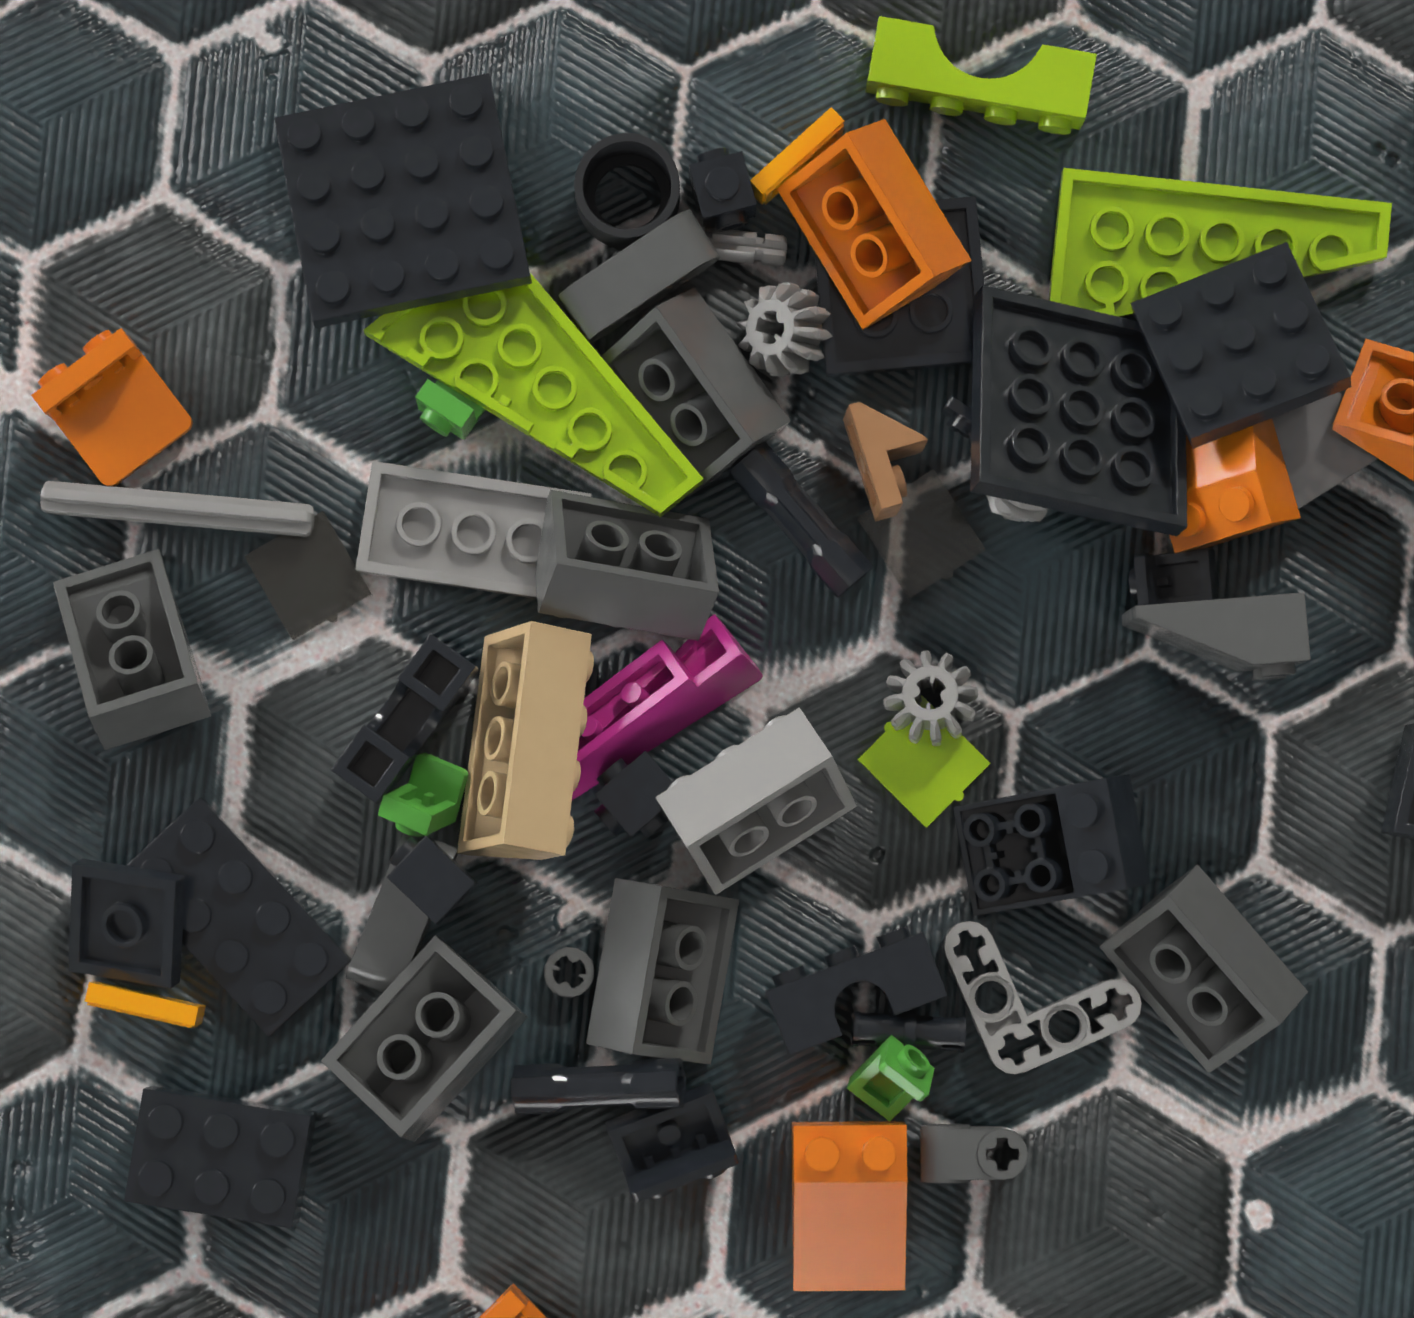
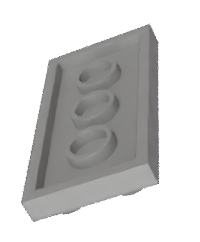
[355,461,592,599]

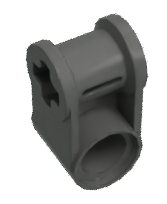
[920,1124,1028,1183]

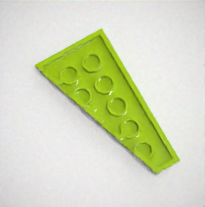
[1048,168,1392,317]
[364,273,704,517]

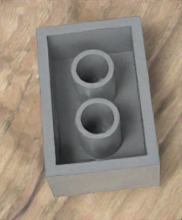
[655,707,857,895]

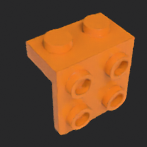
[31,328,193,487]

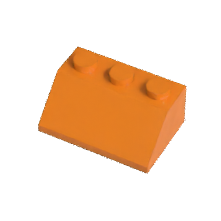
[777,119,972,330]

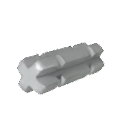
[701,226,788,267]

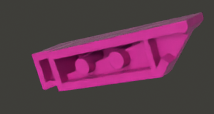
[572,614,763,800]

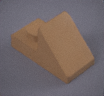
[843,402,928,522]

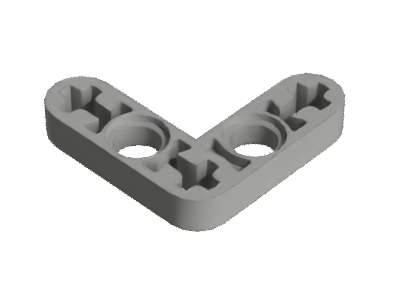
[942,921,1142,1074]

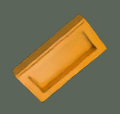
[750,107,844,205]
[84,981,206,1028]

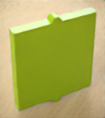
[858,695,991,828]

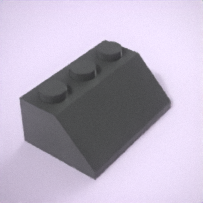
[601,287,791,497]
[535,490,719,641]
[1099,864,1308,1073]
[586,878,739,1065]
[321,935,528,1142]

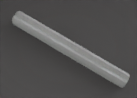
[40,481,315,537]

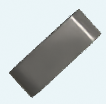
[559,210,720,343]
[346,834,458,993]

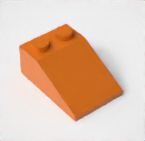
[1332,339,1414,481]
[1169,418,1301,554]
[792,1121,907,1291]

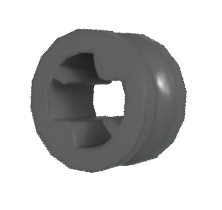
[544,947,594,998]

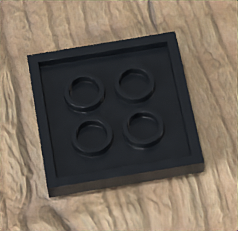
[814,196,984,377]
[1131,242,1352,449]

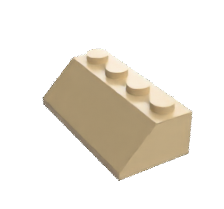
[457,621,594,860]

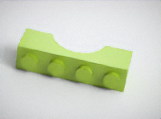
[865,16,1097,135]

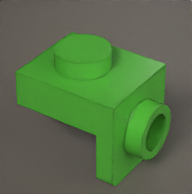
[415,379,485,440]
[378,752,469,837]
[847,1035,935,1122]

